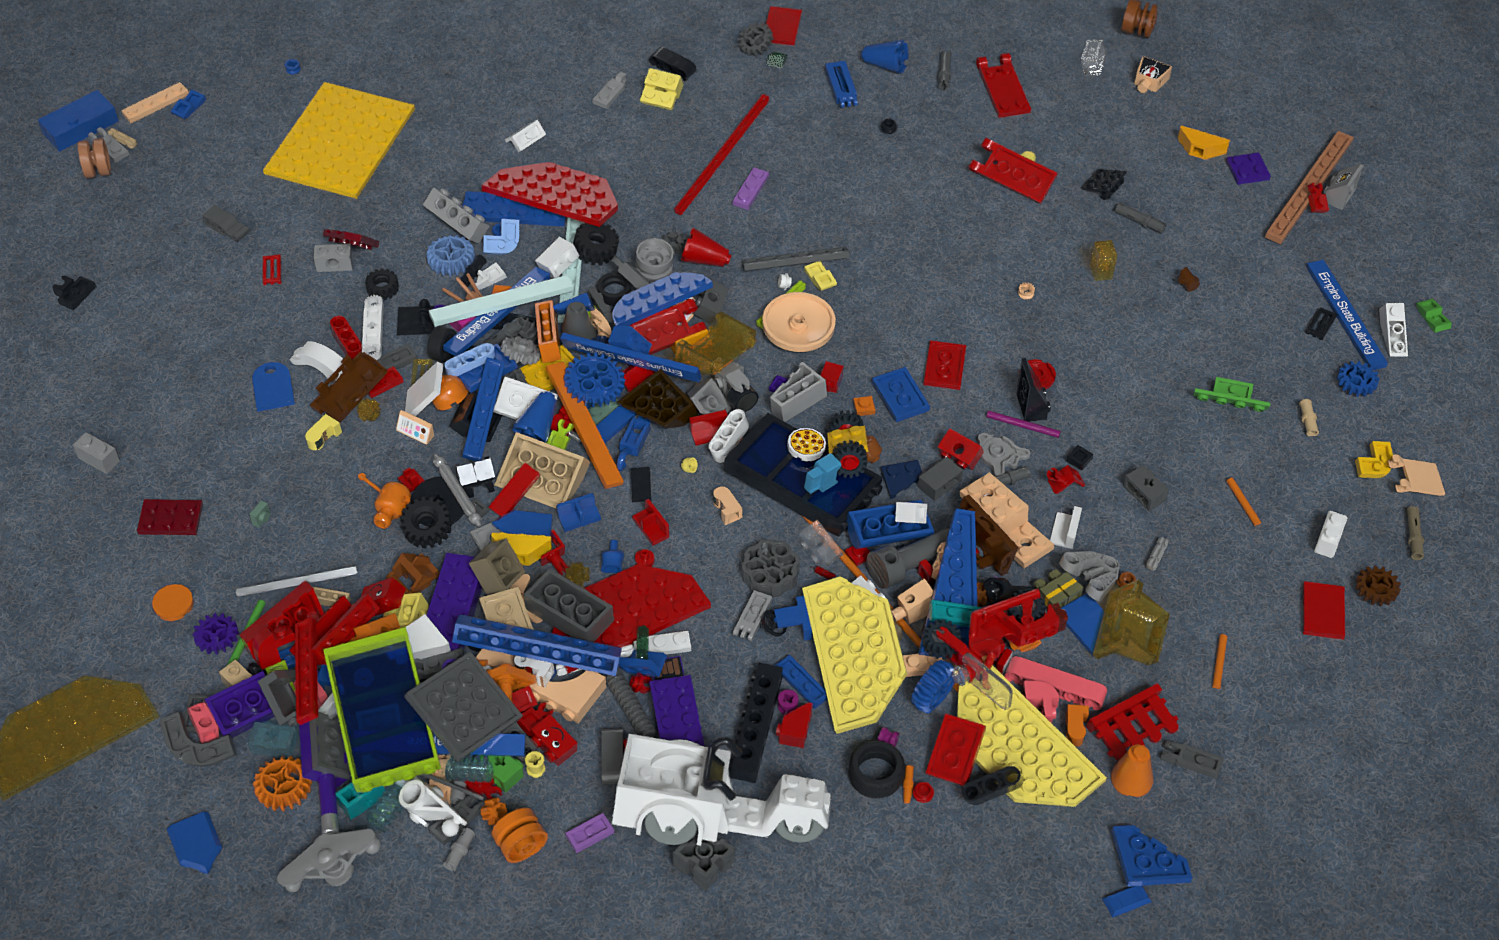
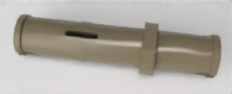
[1406,506,1425,560]

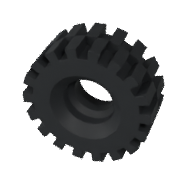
[573,223,619,265]
[400,497,452,548]

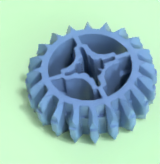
[426,234,475,277]

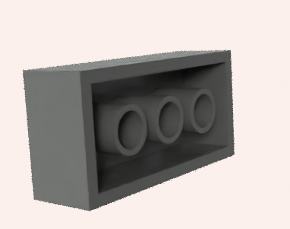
[524,568,614,642]

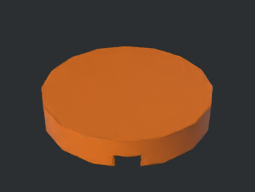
[152,584,194,621]

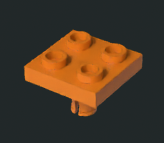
[486,663,536,703]

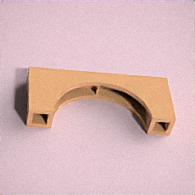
[475,649,606,724]

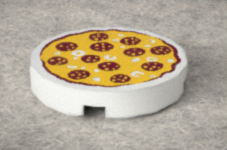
[787,428,826,461]

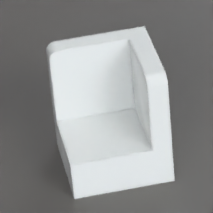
[895,502,927,524]

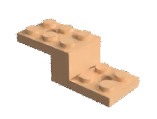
[960,472,1054,568]

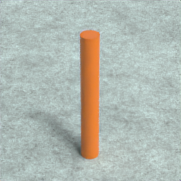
[1226,478,1261,526]
[1212,634,1227,689]

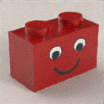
[361,577,406,617]
[530,714,578,766]

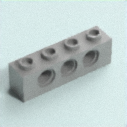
[423,187,490,243]

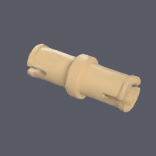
[1299,399,1319,436]

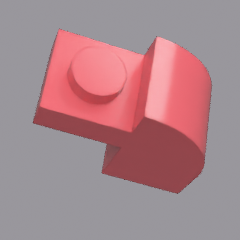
[1022,681,1059,723]

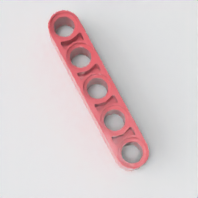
[1005,656,1107,710]

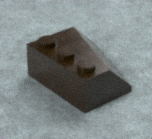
[617,368,698,429]

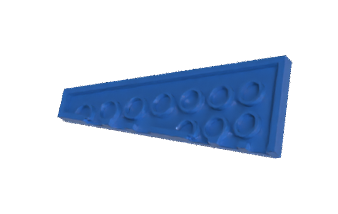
[919,509,977,659]

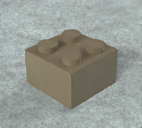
[469,538,526,596]

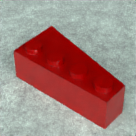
[240,580,324,660]

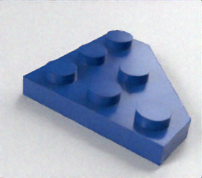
[1111,825,1192,887]

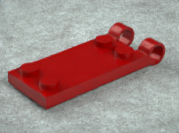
[976,53,1031,118]
[968,138,1058,204]
[625,299,707,365]

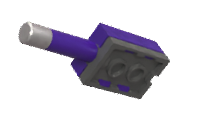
[299,712,351,834]

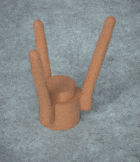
[442,273,483,302]

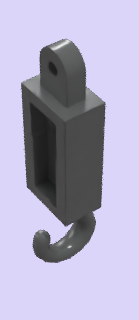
[612,255,651,289]

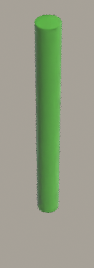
[227,600,266,665]

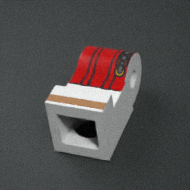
[514,656,554,688]

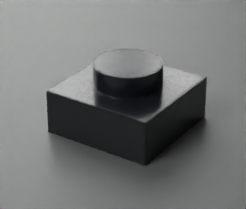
[1066,445,1094,470]

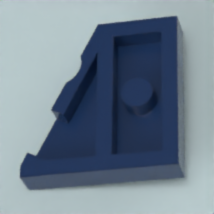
[881,460,922,499]

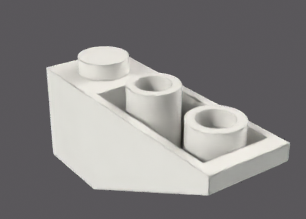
[1379,303,1408,357]

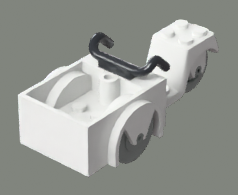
[612,734,831,846]

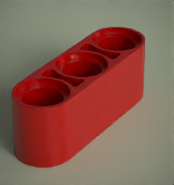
[330,316,362,360]

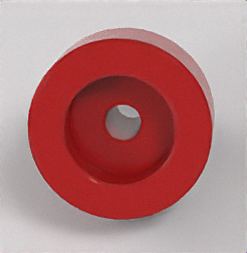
[635,549,655,567]

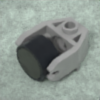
[714,362,759,413]

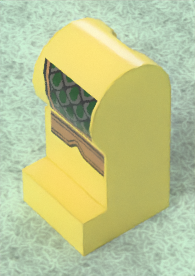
[305,414,342,450]

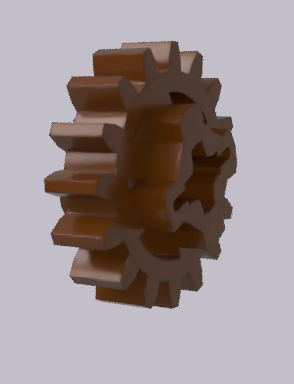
[1355,565,1401,606]

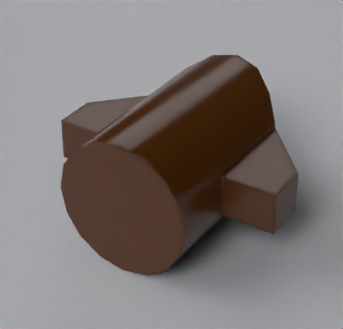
[1177,267,1200,292]

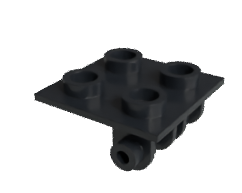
[1080,169,1127,200]
[397,299,435,335]

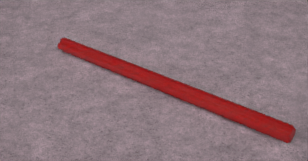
[674,94,769,215]

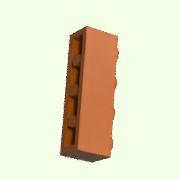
[535,300,561,363]

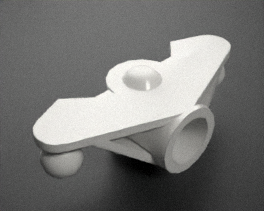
[395,776,467,837]

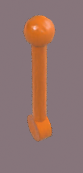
[358,473,381,492]

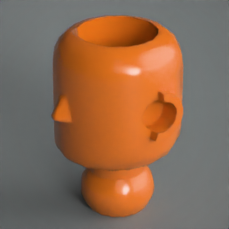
[373,482,411,529]

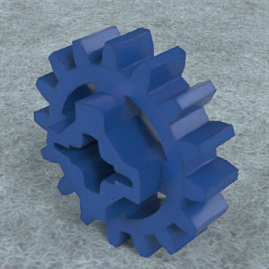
[1337,361,1380,397]

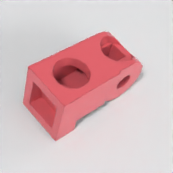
[187,702,219,744]

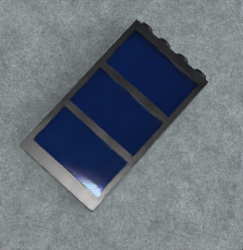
[724,413,883,537]

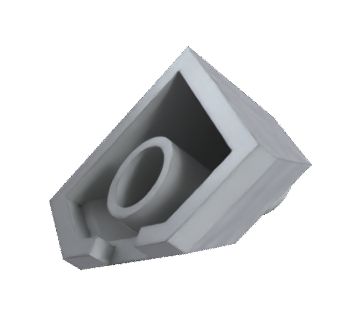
[687,378,732,414]

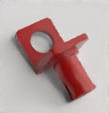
[1047,465,1085,494]
[540,529,570,575]

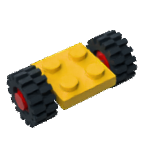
[827,410,868,478]

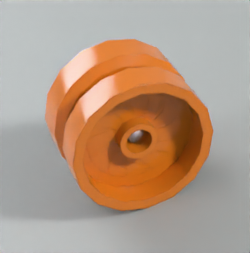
[491,808,548,863]

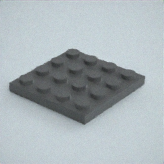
[404,652,523,762]

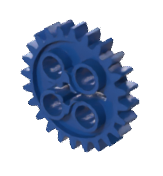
[564,352,625,408]

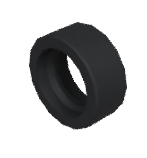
[597,272,632,306]
[427,326,457,363]

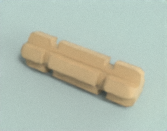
[108,128,137,149]

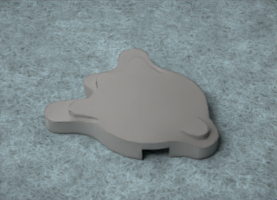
[977,433,1031,477]

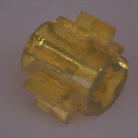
[357,399,381,422]
[566,562,590,587]

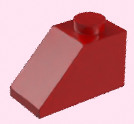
[776,702,813,749]

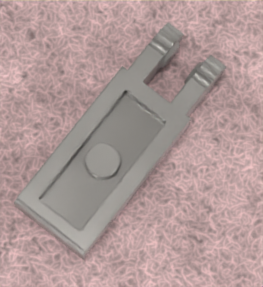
[88,127,129,163]

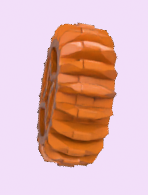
[253,755,312,812]

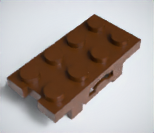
[310,352,387,423]
[960,495,1019,576]

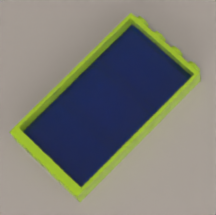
[323,627,441,793]

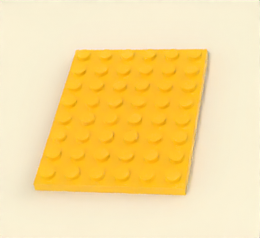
[263,82,415,199]

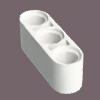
[709,409,749,463]

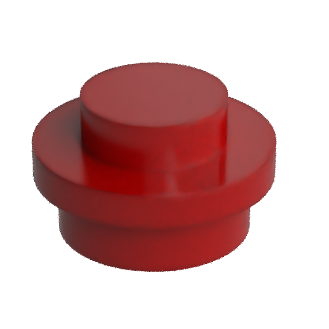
[913,782,934,803]

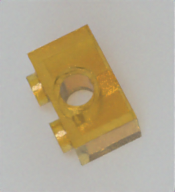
[1090,240,1117,281]

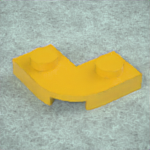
[1355,441,1393,478]

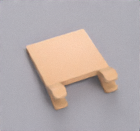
[1388,454,1445,496]

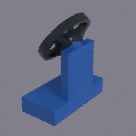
[761,596,812,641]

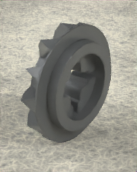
[661,232,687,255]

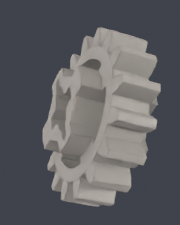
[501,336,541,365]

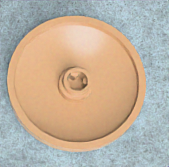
[762,292,836,352]

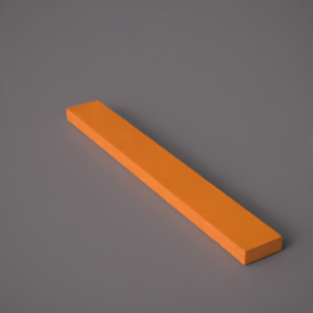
[545,362,624,489]

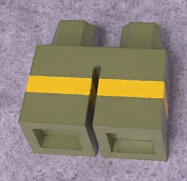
[1034,569,1084,612]

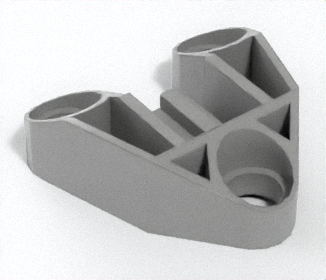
[1059,551,1119,602]

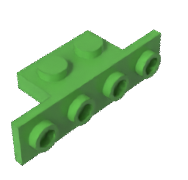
[1193,377,1270,412]

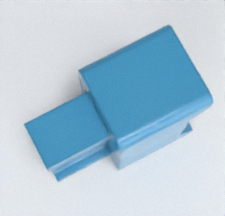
[804,453,841,494]

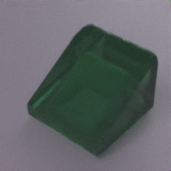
[767,51,788,69]

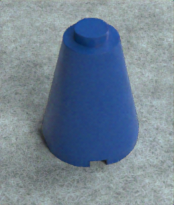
[861,40,908,73]
[512,391,557,443]

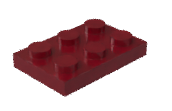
[137,499,203,535]

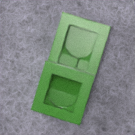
[1416,299,1452,333]

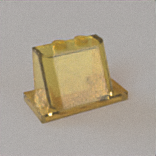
[1093,579,1170,665]

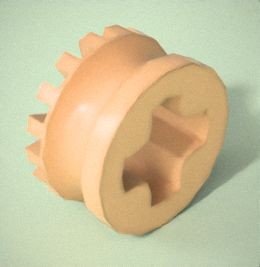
[1018,282,1035,299]

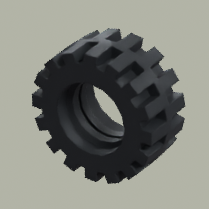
[365,268,399,301]

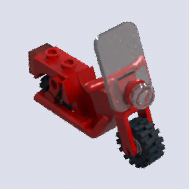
[923,588,1068,710]

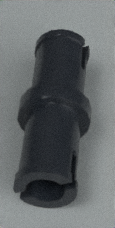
[460,254,487,287]

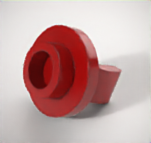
[629,672,651,694]

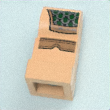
[713,487,742,525]

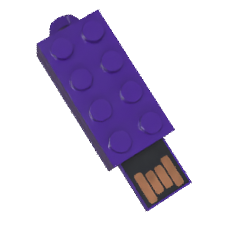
[650,656,705,747]

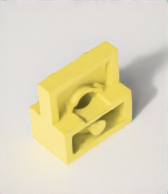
[640,68,684,110]
[383,593,429,628]

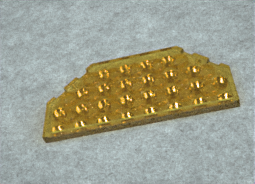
[0,676,159,801]

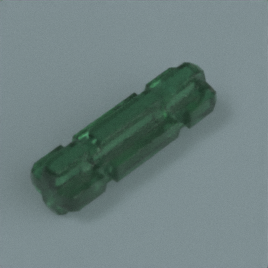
[636,625,649,660]

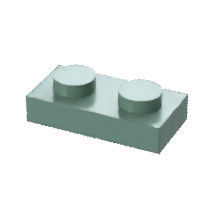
[588,398,620,425]

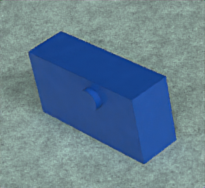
[38,90,119,152]

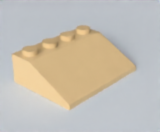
[494,432,590,509]

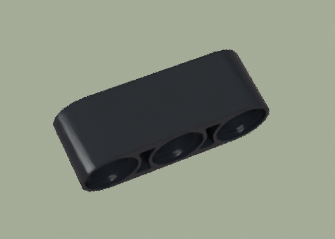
[649,47,697,81]
[962,766,1024,806]

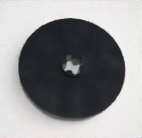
[410,476,467,527]

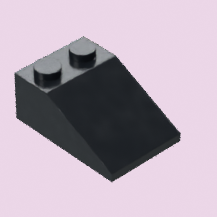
[1016,358,1051,422]

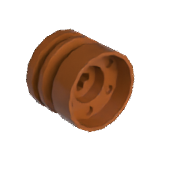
[1121,0,1158,38]

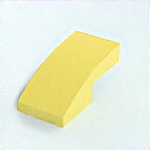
[804,261,837,291]

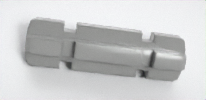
[1146,537,1169,571]

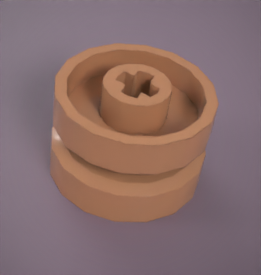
[78,138,111,179]

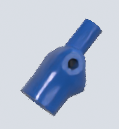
[601,540,624,573]

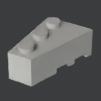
[770,362,827,422]

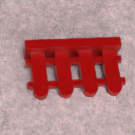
[1086,683,1179,761]

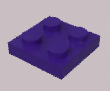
[1226,152,1271,185]

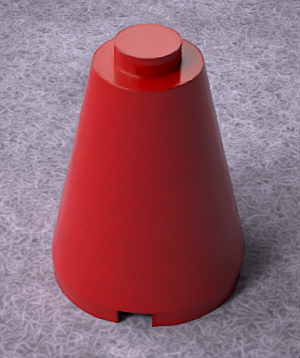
[681,228,732,267]

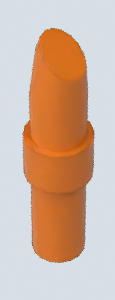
[903,765,914,803]

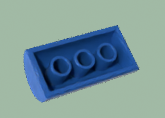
[847,500,934,549]

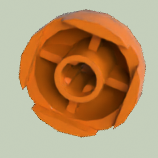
[432,375,468,411]

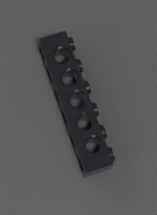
[728,663,783,783]

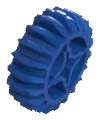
[911,660,958,713]

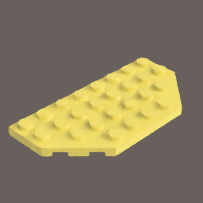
[802,577,907,734]
[957,665,1106,807]

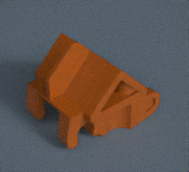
[386,553,440,594]

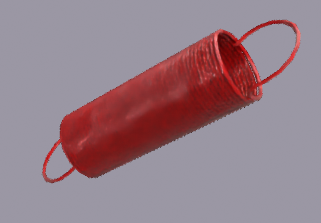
[811,566,836,580]

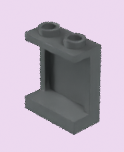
[258,670,298,727]

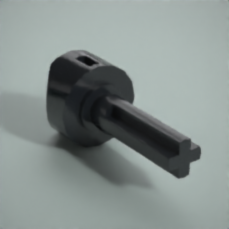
[984,577,1035,605]

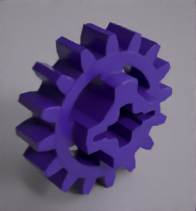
[193,613,239,655]

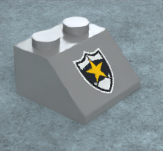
[1323,164,1364,210]

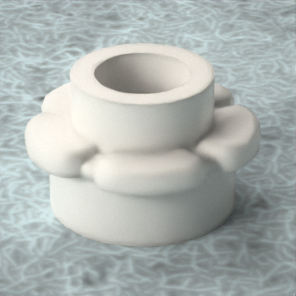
[778,273,791,291]

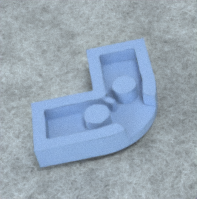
[483,219,519,255]

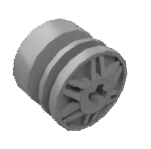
[635,238,674,283]

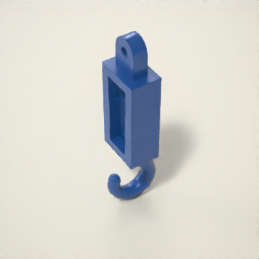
[617,415,651,471]

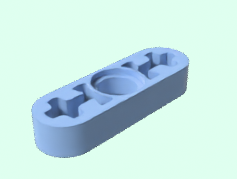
[445,343,495,376]

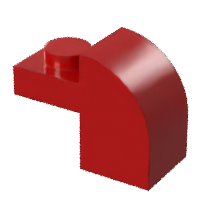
[251,625,295,670]

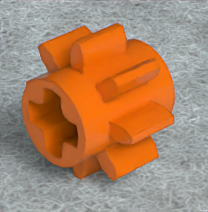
[480,798,507,825]

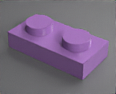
[565,813,614,854]

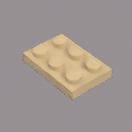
[479,587,534,630]

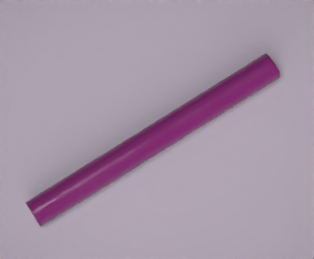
[986,410,1061,438]

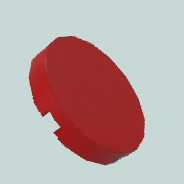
[1019,359,1056,390]

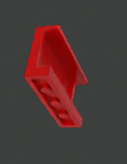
[290,594,380,665]

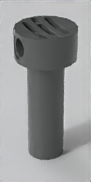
[867,528,949,589]

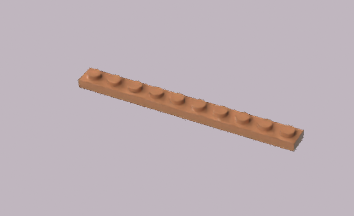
[1265,131,1354,244]

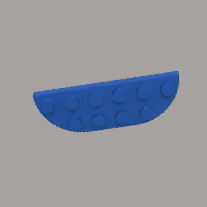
[612,272,713,326]

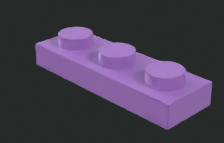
[733,168,769,210]

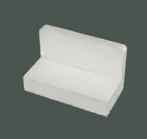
[504,120,546,152]
[1050,506,1082,549]

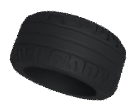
[849,740,905,799]

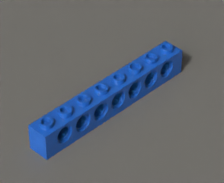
[452,615,622,676]

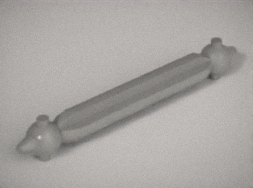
[433,454,482,527]

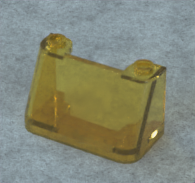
[675,312,757,375]

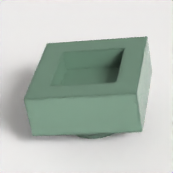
[249,501,271,528]

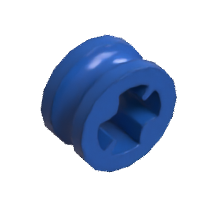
[285,59,301,74]

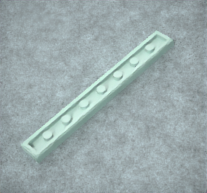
[558,217,585,323]
[429,275,574,327]

